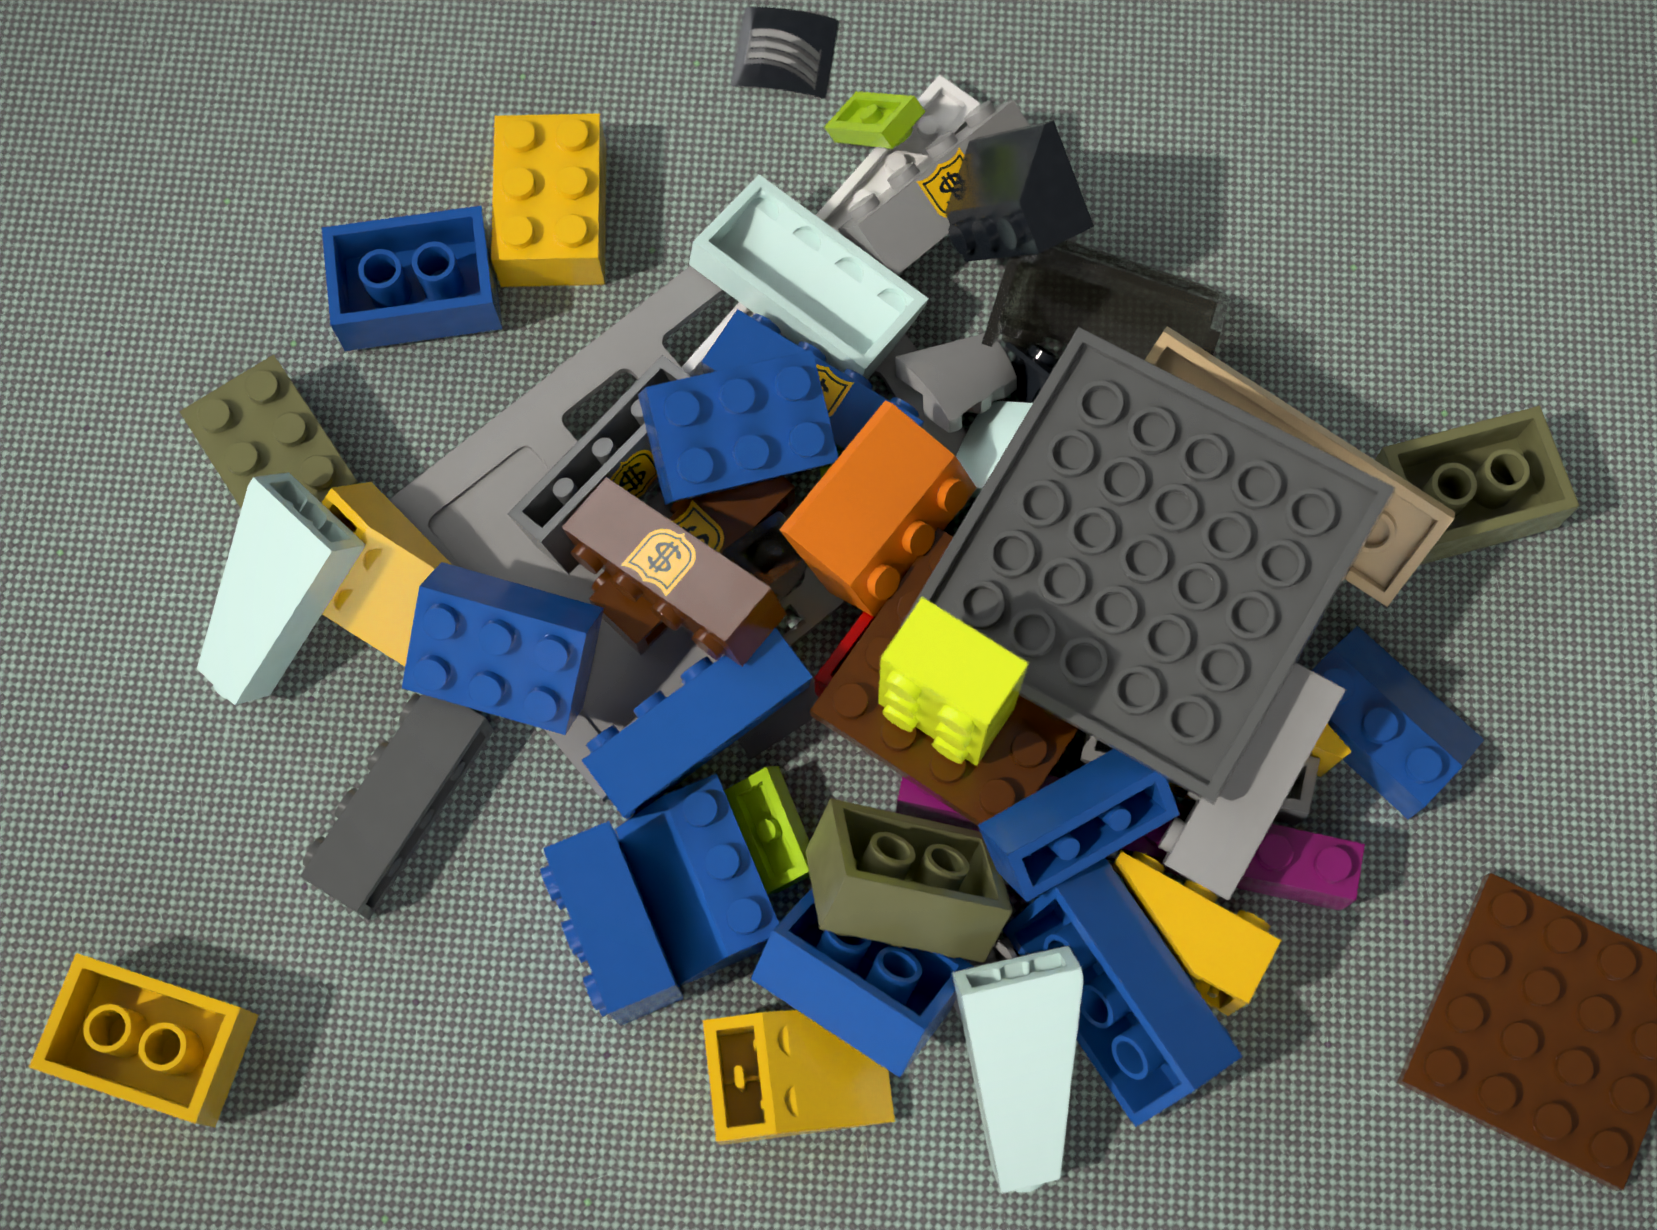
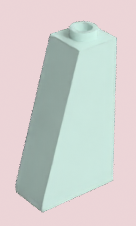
[197,472,366,705]
[952,946,1083,1193]

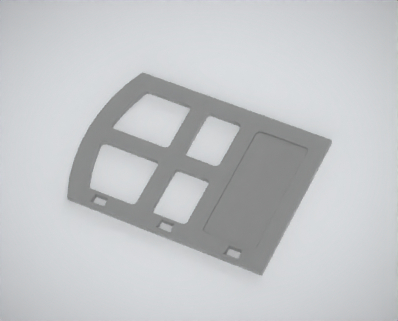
[389,266,975,801]

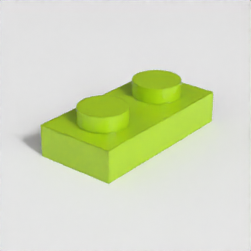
[824,91,926,149]
[724,766,810,895]

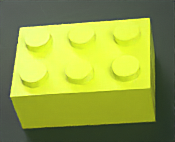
[878,597,1029,766]

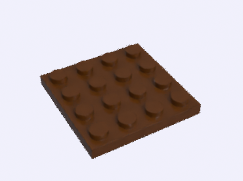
[810,528,1079,826]
[1397,872,1657,1191]

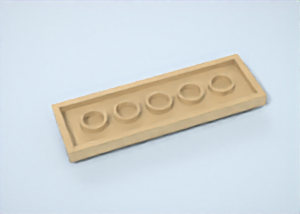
[1145,326,1456,607]

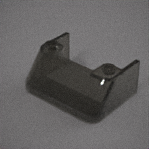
[981,240,1230,360]

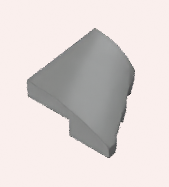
[895,332,1017,433]

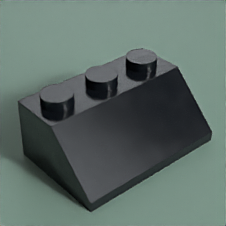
[945,120,1094,262]

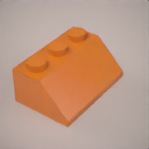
[779,400,977,617]

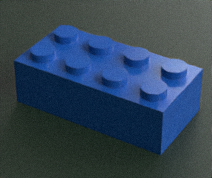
[581,628,813,820]
[1002,858,1243,1127]

